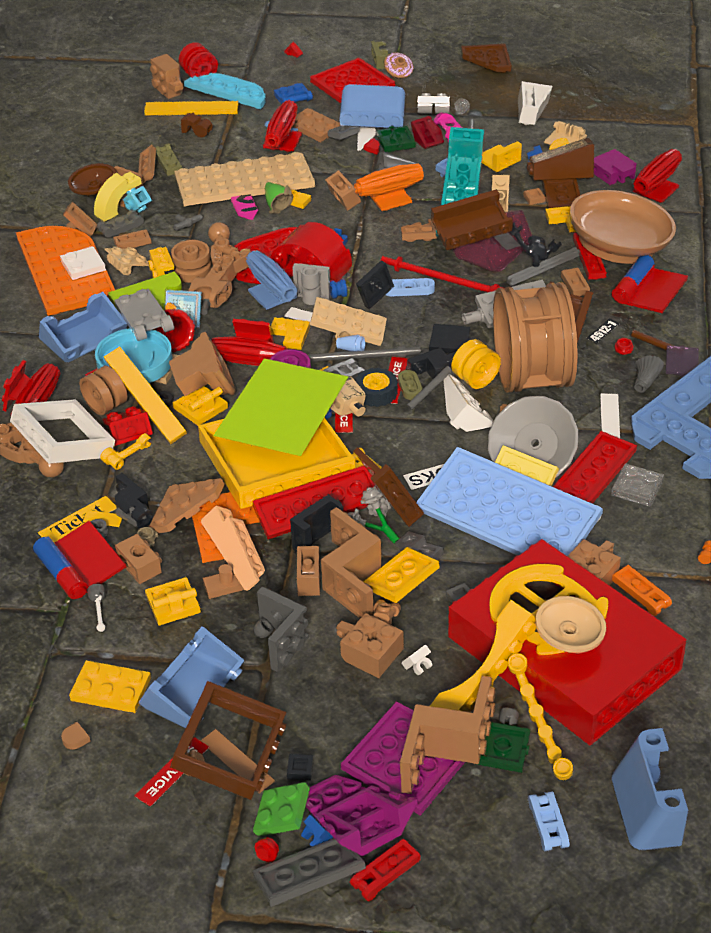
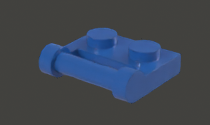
[274,83,313,104]

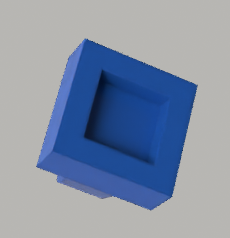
[301,814,334,847]

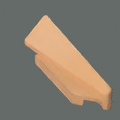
[201,506,265,591]

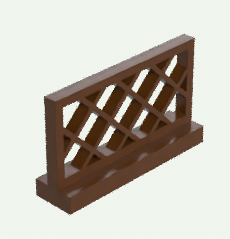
[353,447,424,527]

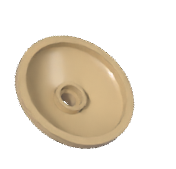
[535,596,606,653]

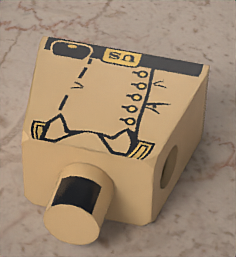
[330,377,366,417]

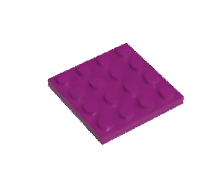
[341,701,465,816]

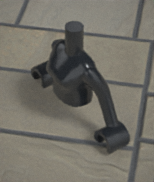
[509,223,562,267]

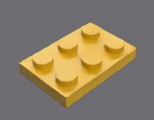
[363,547,440,603]
[69,660,151,713]

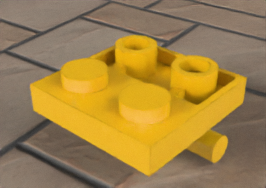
[173,386,228,426]
[145,577,201,626]

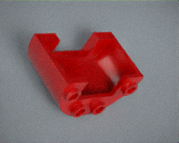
[271,222,352,282]

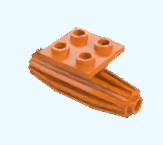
[354,164,424,211]

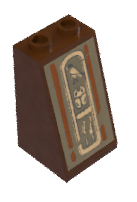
[527,138,594,180]

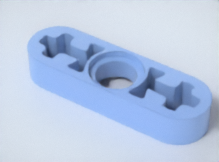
[385,278,435,296]

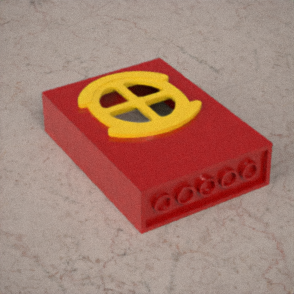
[448,539,687,746]

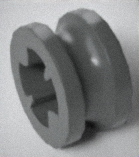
[91,519,108,538]

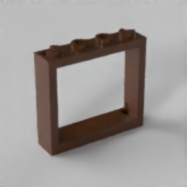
[170,681,287,800]

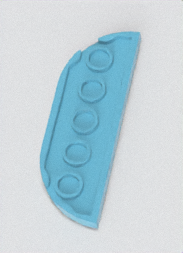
[184,73,266,109]

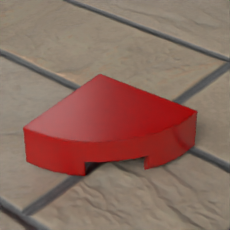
[284,42,303,57]
[363,138,380,155]

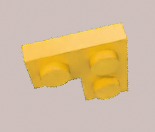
[545,206,576,232]
[271,317,310,350]

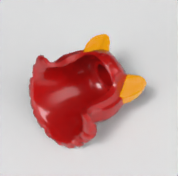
[152,302,195,352]

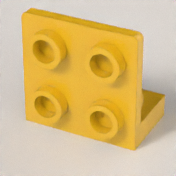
[482,141,522,172]

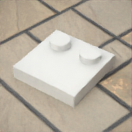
[60,246,106,280]

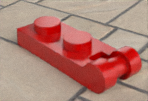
[350,838,420,901]

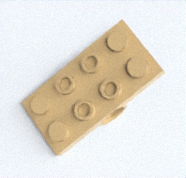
[310,297,387,346]

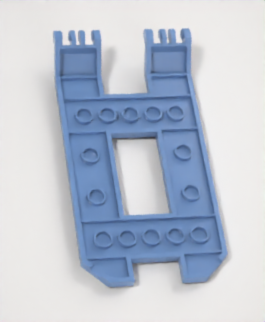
[631,356,711,479]

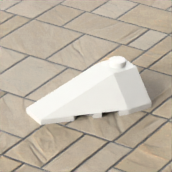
[444,374,494,432]

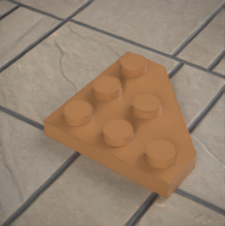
[149,478,225,533]

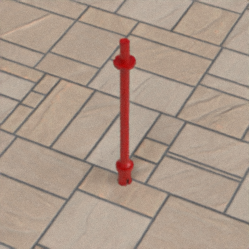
[381,256,505,293]

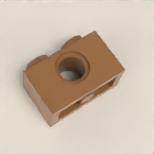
[325,171,361,211]
[115,534,162,584]
[297,546,320,596]

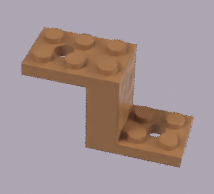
[321,507,381,619]
[400,676,495,794]

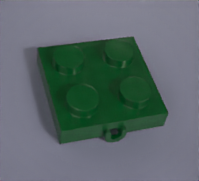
[377,126,416,152]
[476,722,531,773]

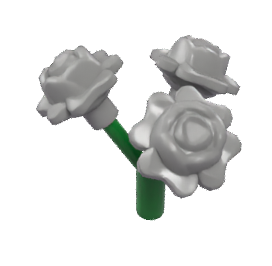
[348,486,400,544]

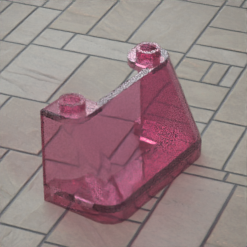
[453,210,532,272]

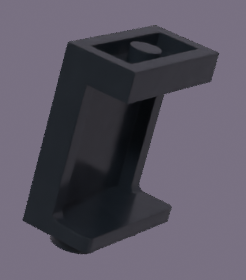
[290,494,343,553]

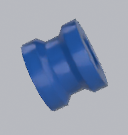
[330,279,347,299]

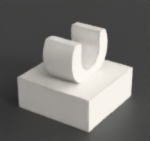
[401,645,432,675]

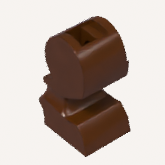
[181,112,213,137]

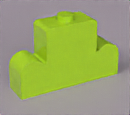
[108,271,182,313]

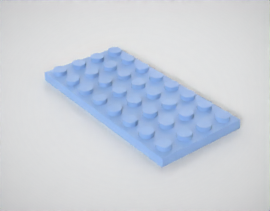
[416,447,603,556]

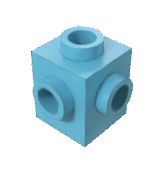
[123,186,152,213]

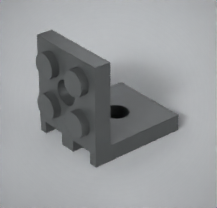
[257,587,309,672]

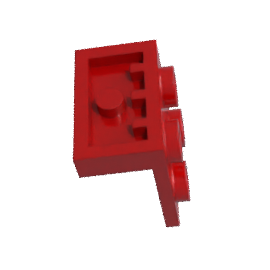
[102,406,153,446]

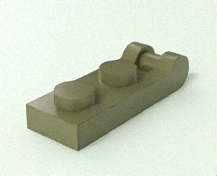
[155,143,182,176]

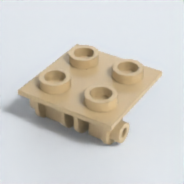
[544,121,587,145]
[105,247,148,275]

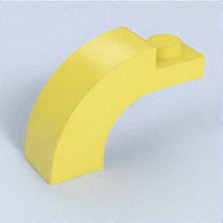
[94,172,142,221]

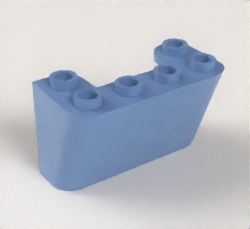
[39,292,127,362]
[612,728,688,850]

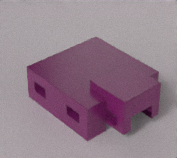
[594,149,637,185]

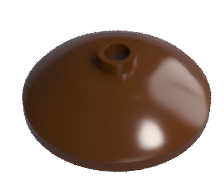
[68,163,117,196]

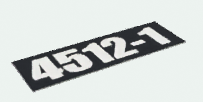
[587,318,620,343]

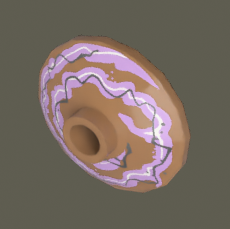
[384,53,414,78]

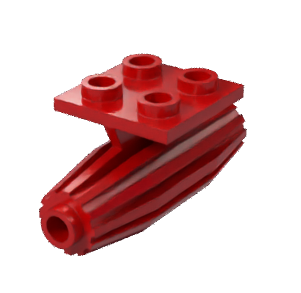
[263,100,302,152]
[633,149,682,203]
[212,319,287,366]
[2,360,60,416]

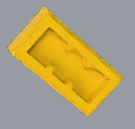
[290,190,311,209]

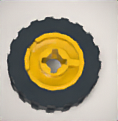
[356,368,398,407]

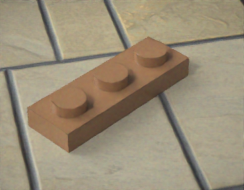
[138,145,156,183]

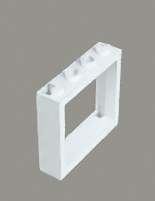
[10,399,115,464]

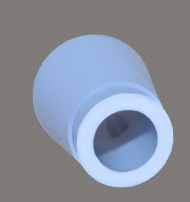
[336,334,365,351]

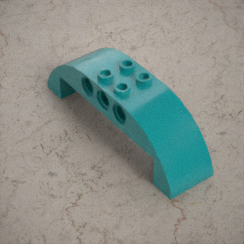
[436,127,484,237]

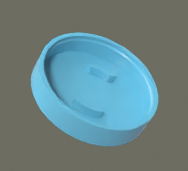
[95,328,173,383]

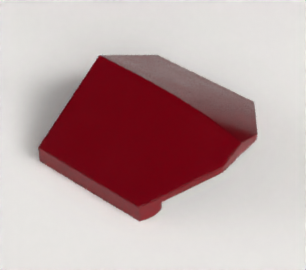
[411,116,444,149]

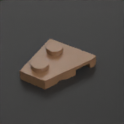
[401,219,437,242]

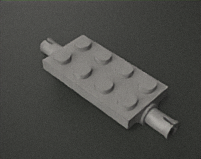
[462,279,546,328]

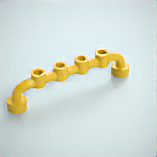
[508,653,573,780]

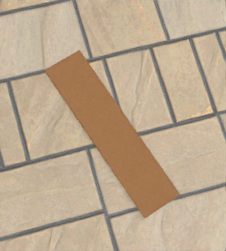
[200,729,275,793]

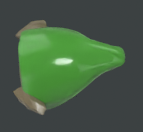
[265,182,293,214]

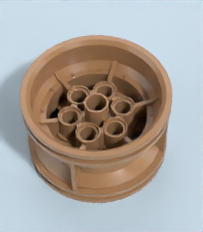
[493,282,578,393]

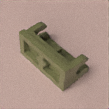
[371,41,389,69]

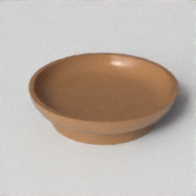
[570,190,676,264]

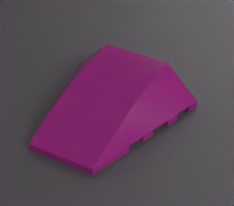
[305,775,418,856]

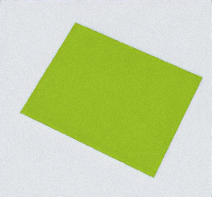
[213,359,348,456]

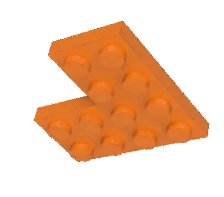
[192,492,260,563]

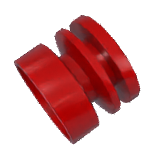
[178,42,218,78]

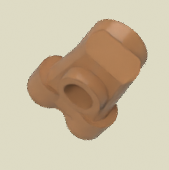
[373,600,401,625]

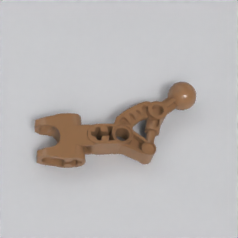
[188,222,251,308]
[0,423,64,478]

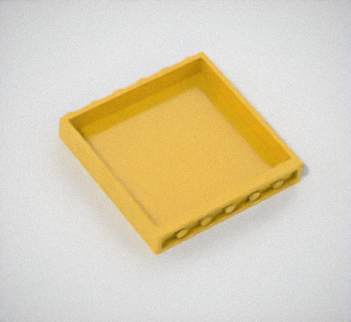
[198,417,355,509]

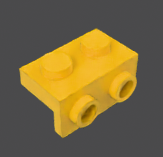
[148,247,174,278]

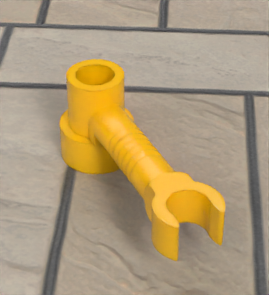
[100,433,151,470]

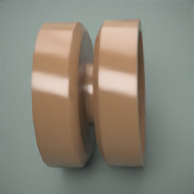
[171,240,212,282]
[79,365,127,415]

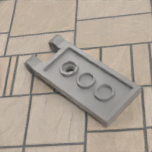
[114,289,174,341]

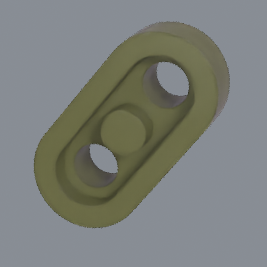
[398,370,422,400]

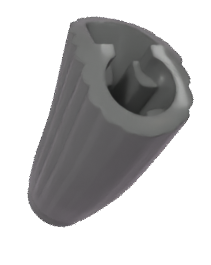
[634,356,664,393]

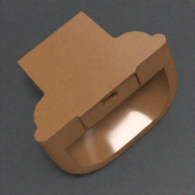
[169,332,236,396]

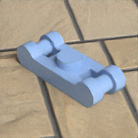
[528,791,569,851]

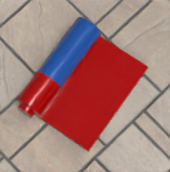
[612,255,688,313]
[33,521,127,599]

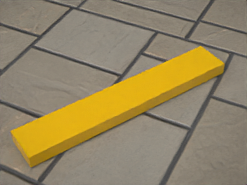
[144,101,239,115]
[104,347,187,444]

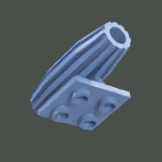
[246,250,297,310]

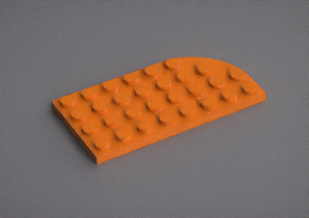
[16,226,115,316]

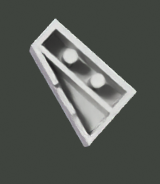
[518,82,552,125]

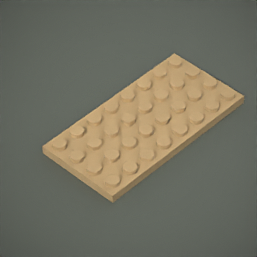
[174,152,315,206]

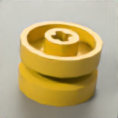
[451,339,501,389]

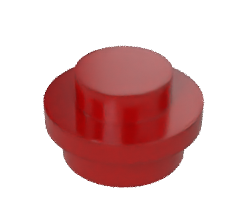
[614,338,634,355]
[255,837,279,862]

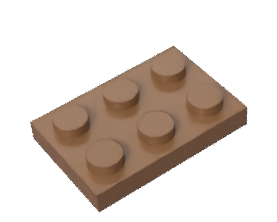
[292,108,341,142]

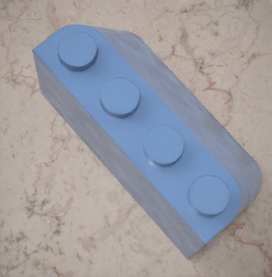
[340,84,405,128]

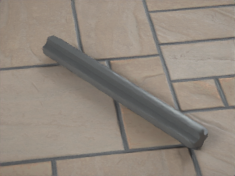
[506,247,579,286]

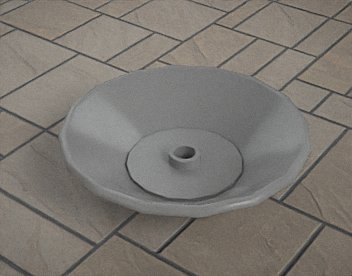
[488,396,578,478]

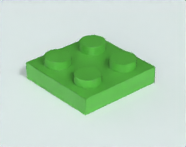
[253,782,310,836]

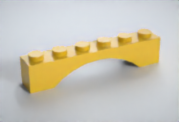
[430,600,536,712]

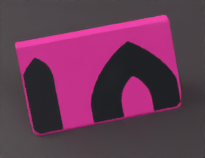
[231,194,258,220]

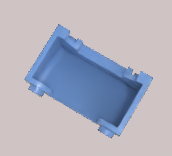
[139,626,245,728]

